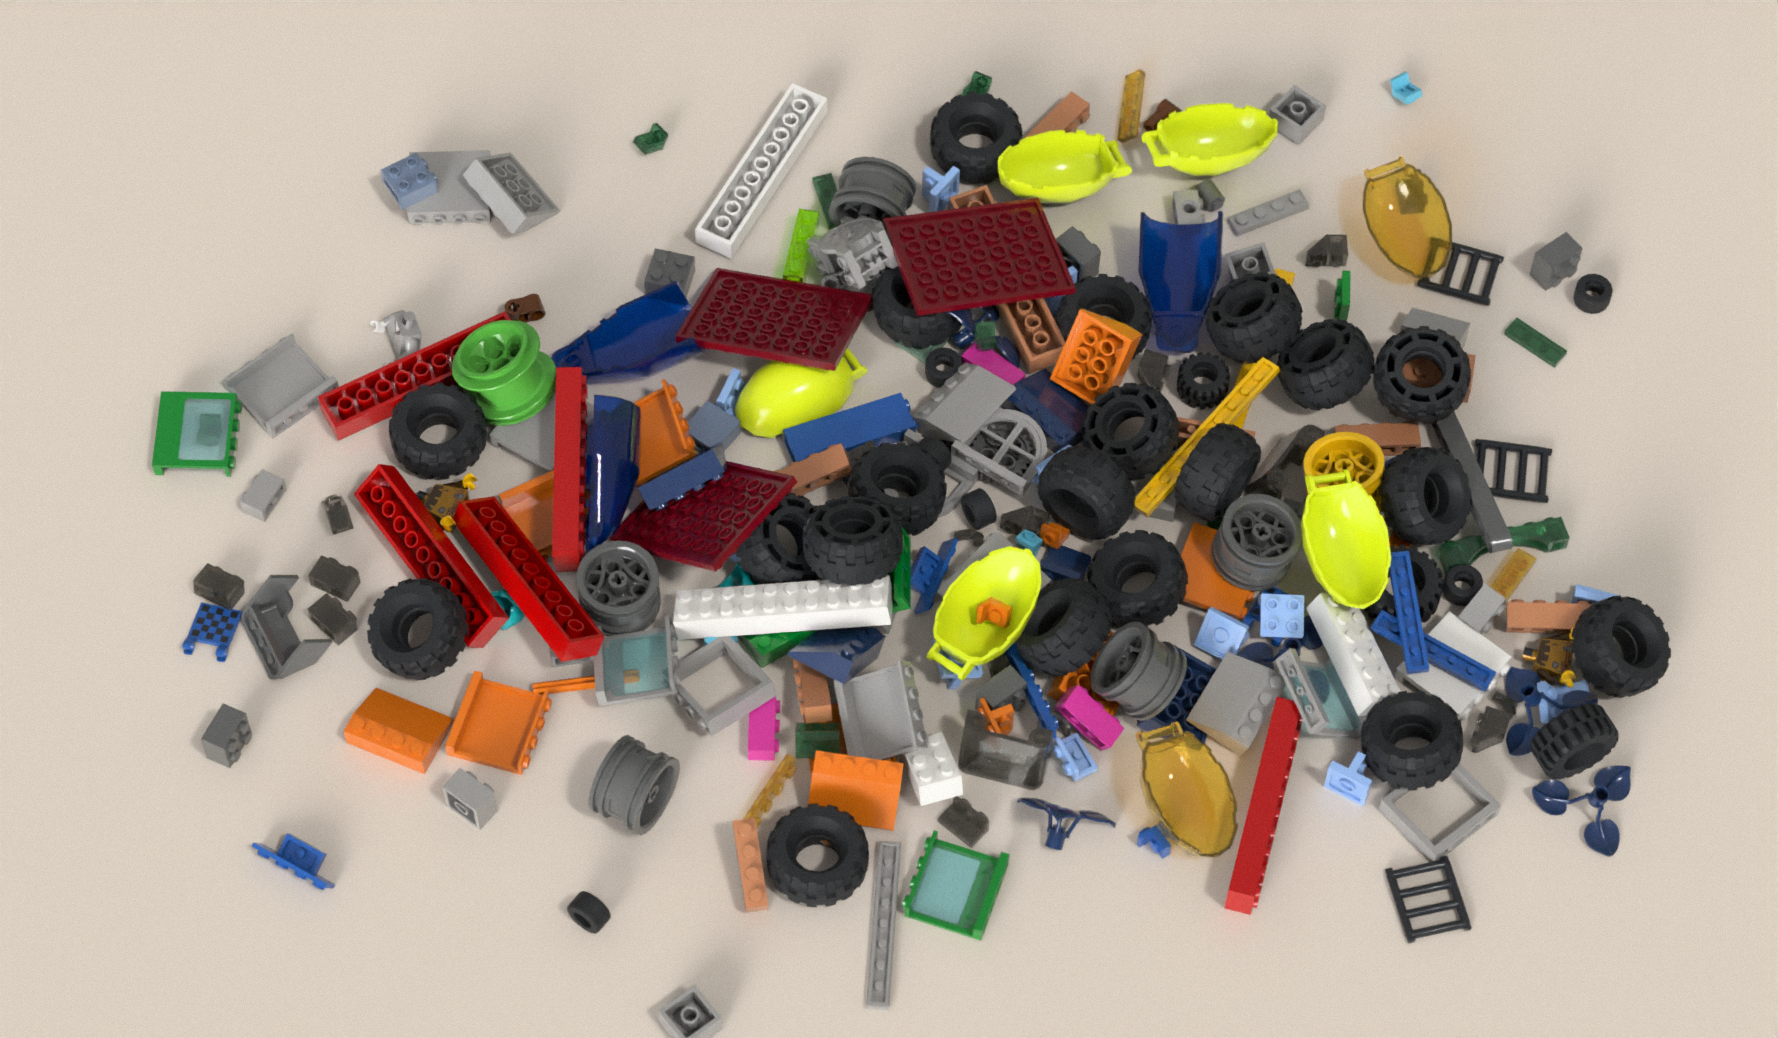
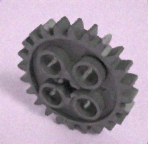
[970,423,1035,486]

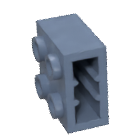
[381,152,438,210]
[688,401,741,452]

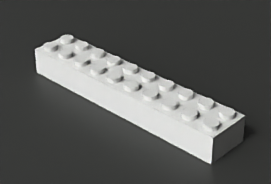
[695,83,827,259]
[673,575,894,640]

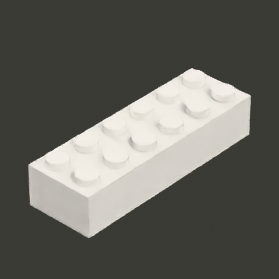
[1306,593,1400,716]

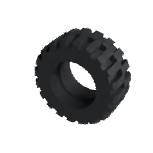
[1364,545,1443,622]
[1531,703,1619,780]

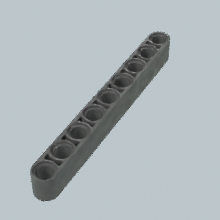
[1431,412,1513,553]

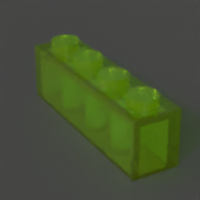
[783,208,819,283]

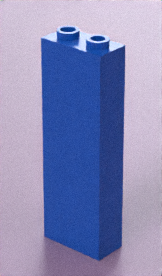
[783,393,918,462]

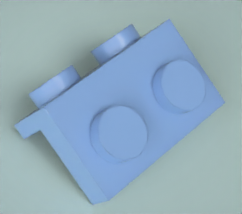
[1052,733,1098,782]

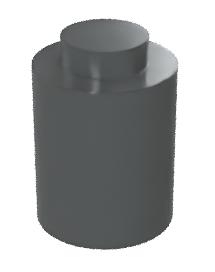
[1195,179,1225,211]

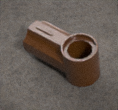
[1143,99,1182,132]

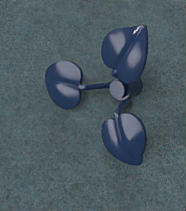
[947,305,1020,368]
[1237,615,1328,705]
[1506,666,1598,756]
[1532,765,1631,857]
[1017,798,1116,850]

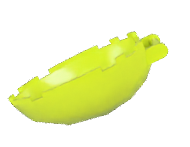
[1141,103,1278,175]
[998,130,1132,203]
[734,348,868,438]
[1301,469,1391,609]
[927,546,1042,680]

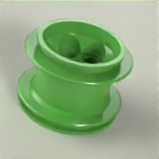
[452,320,556,426]

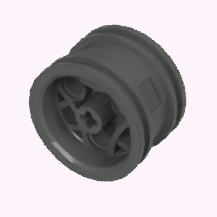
[828,157,916,227]
[1211,494,1302,591]
[576,541,661,636]
[1090,621,1187,721]
[588,735,680,835]

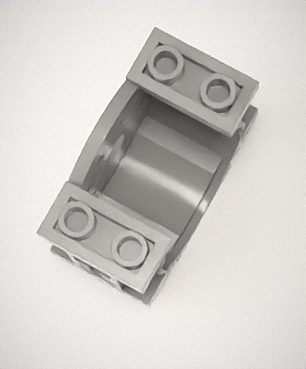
[807,215,898,289]

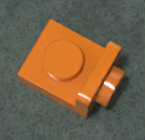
[1039,522,1070,549]
[976,597,1013,629]

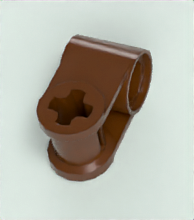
[505,294,546,323]

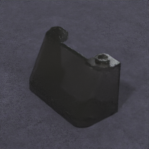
[1244,425,1325,500]
[958,710,1054,790]

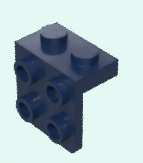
[1040,545,1091,582]

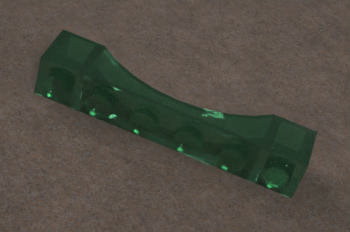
[1438,517,1570,575]

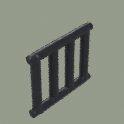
[1417,237,1504,306]
[1475,439,1552,503]
[1385,856,1472,943]

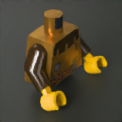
[417,473,478,533]
[1522,626,1576,688]

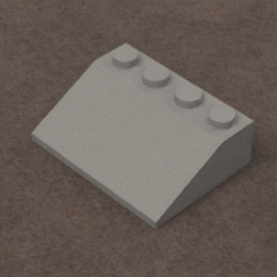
[463,152,560,234]
[912,363,1016,444]
[1186,652,1286,756]

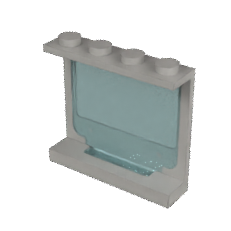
[594,615,680,706]
[1275,648,1367,739]

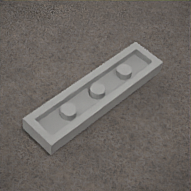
[1228,189,1309,236]

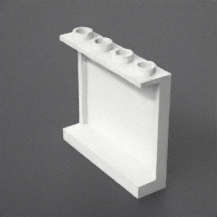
[1394,611,1511,720]

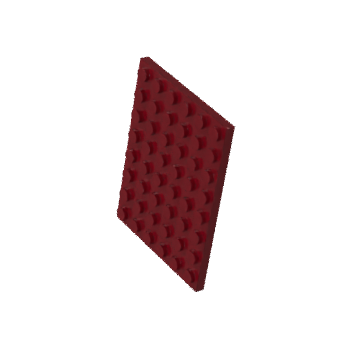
[882,198,1076,316]
[675,268,873,371]
[608,454,797,572]

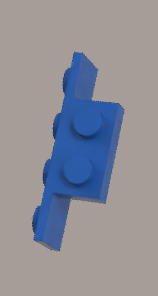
[911,538,958,614]
[252,833,335,890]

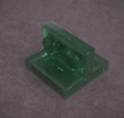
[795,722,840,758]

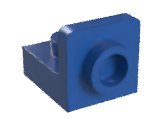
[1137,825,1171,859]

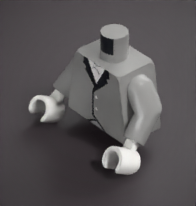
[370,310,422,366]

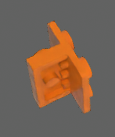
[976,698,1014,753]

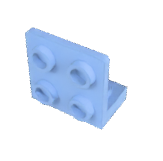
[717,368,746,416]
[1257,594,1304,639]
[1537,680,1589,724]

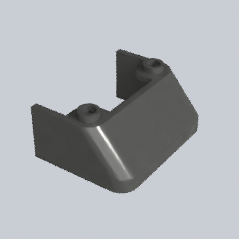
[241,575,332,679]

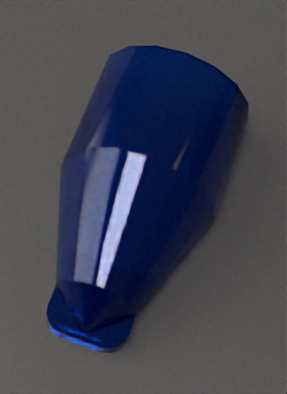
[1138,211,1223,353]
[551,281,706,383]
[586,395,642,554]

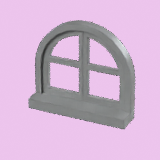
[951,409,1047,496]
[883,429,978,518]

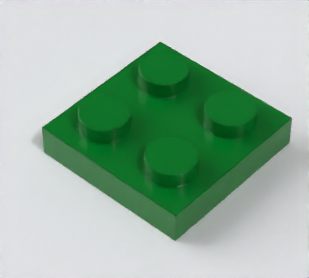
[1334,270,1351,321]

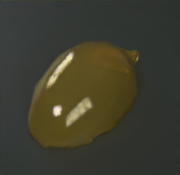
[1362,156,1452,279]
[1136,721,1238,859]

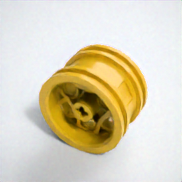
[1303,432,1385,513]

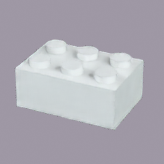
[901,732,963,806]

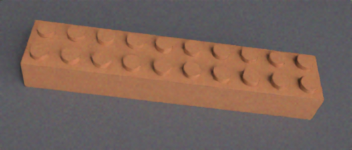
[948,185,1066,374]

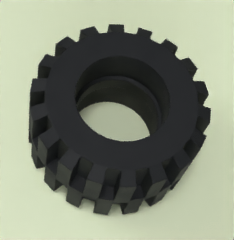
[1177,352,1230,409]

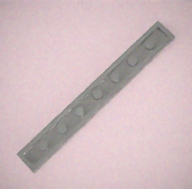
[866,841,901,1010]

